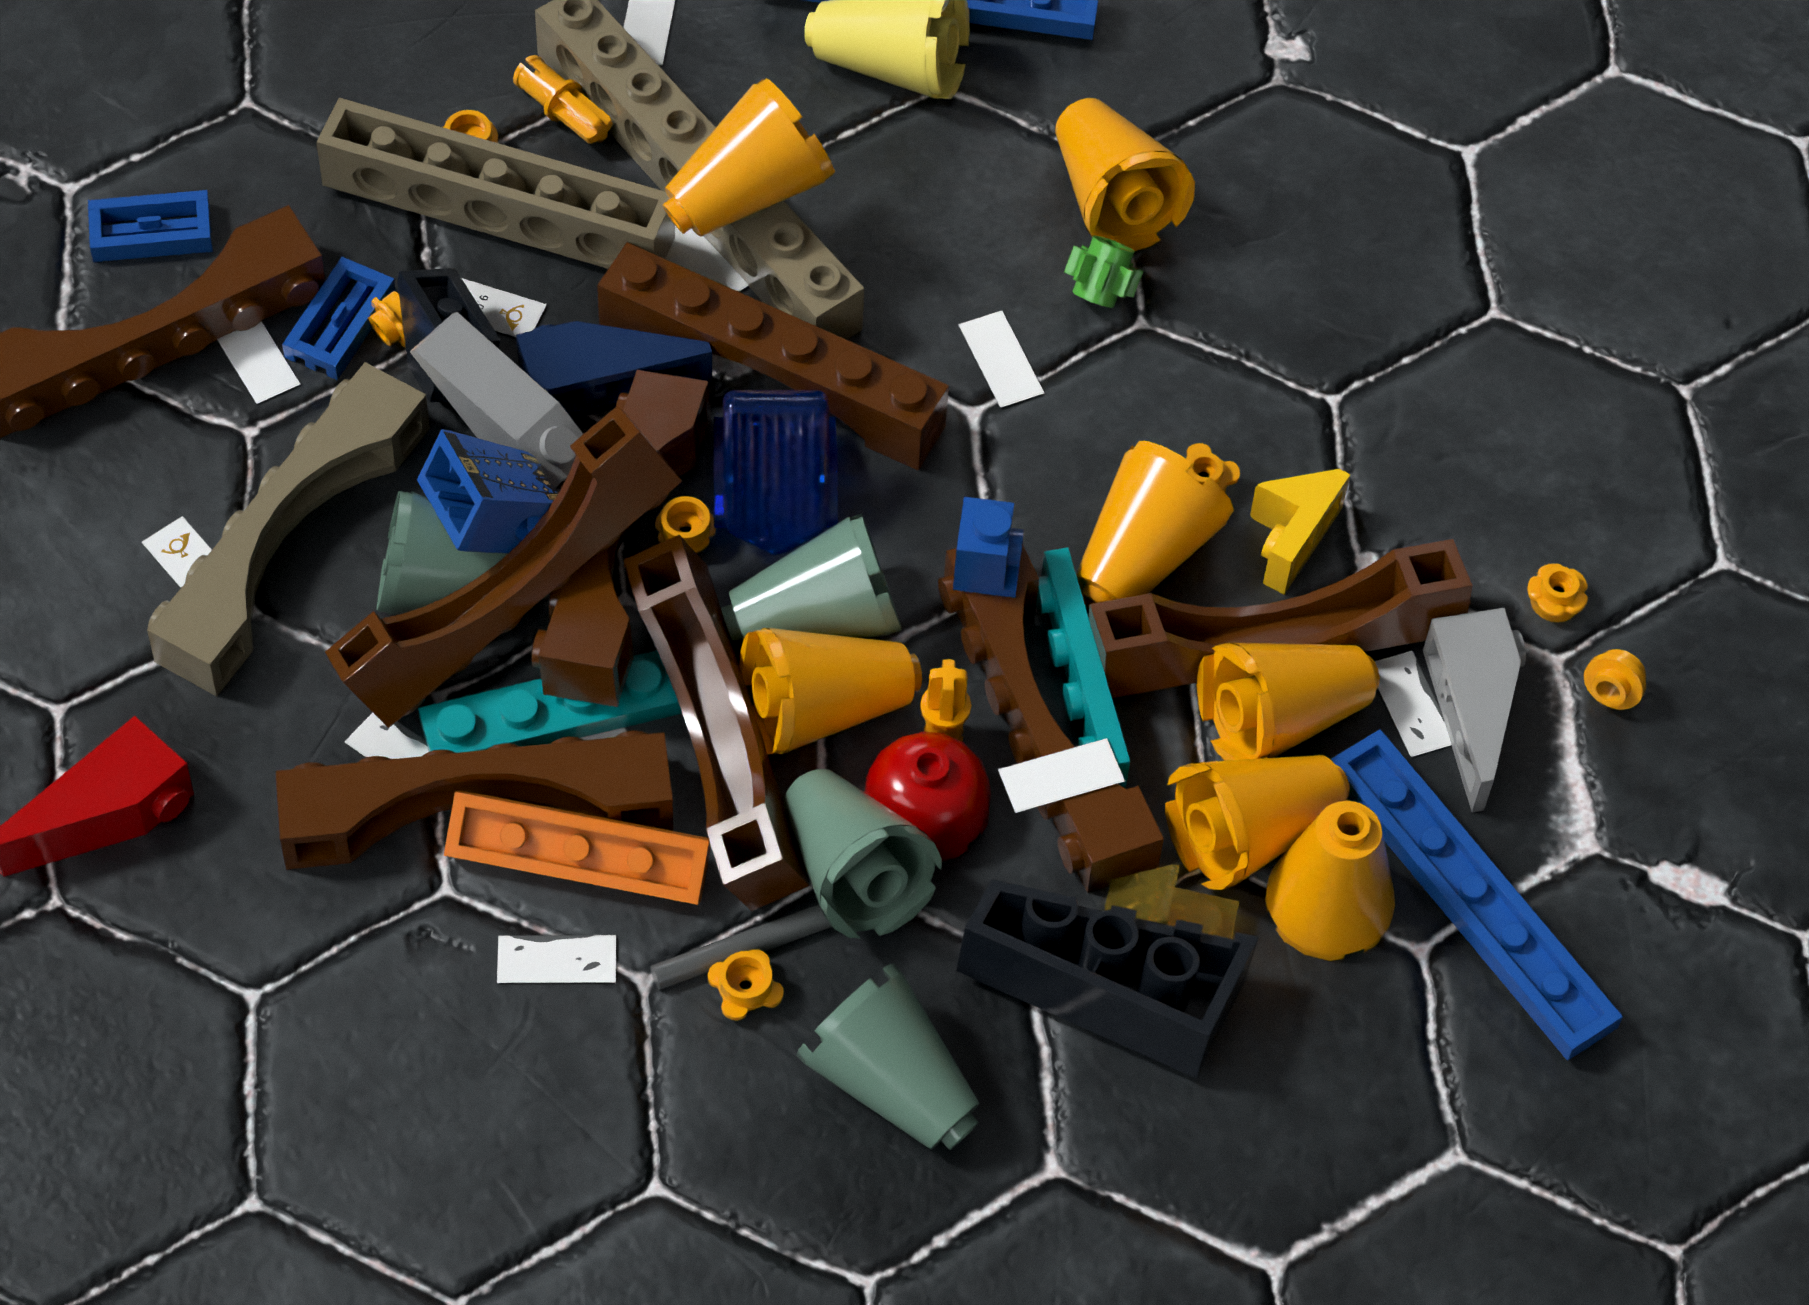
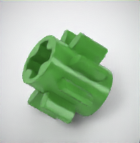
[1064,235,1143,308]

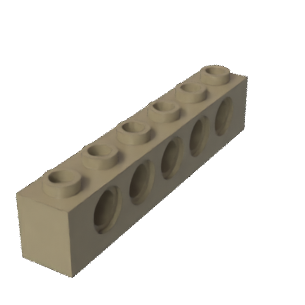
[316,98,675,269]

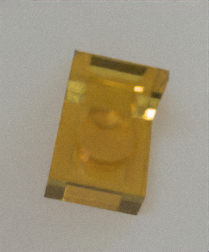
[1104,864,1239,939]

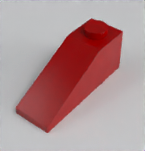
[0,716,194,877]

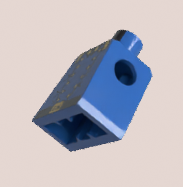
[417,429,561,553]

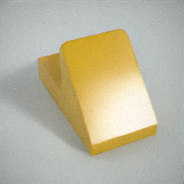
[1250,469,1350,595]

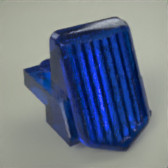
[714,390,838,555]

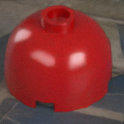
[865,731,991,861]

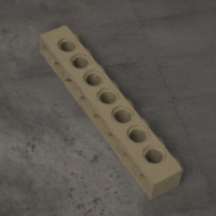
[535,0,864,340]

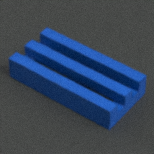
[88,190,213,262]
[282,257,396,380]

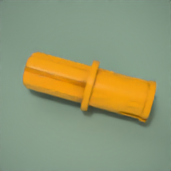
[513,55,613,144]
[920,659,972,742]

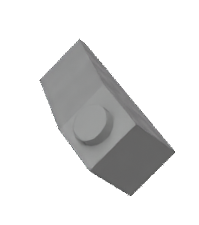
[410,312,583,488]
[1423,608,1526,812]

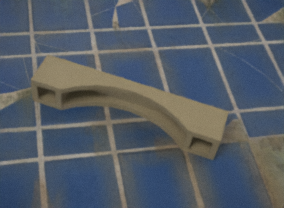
[147,362,430,697]

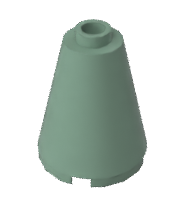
[376,491,548,615]
[721,513,902,643]
[783,769,942,938]
[796,963,980,1150]

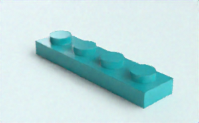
[1036,547,1130,789]
[418,650,682,753]

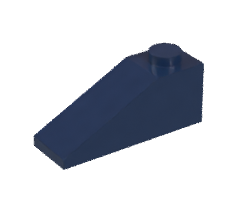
[516,321,712,419]

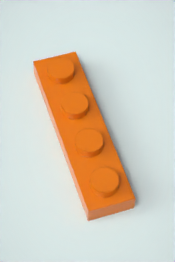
[443,790,711,905]

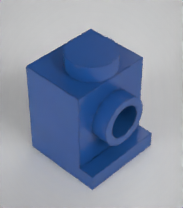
[953,497,1024,598]

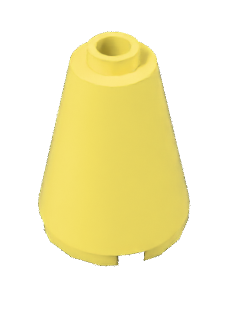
[805,0,970,99]

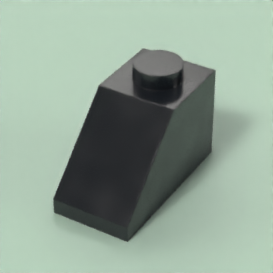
[397,268,501,403]

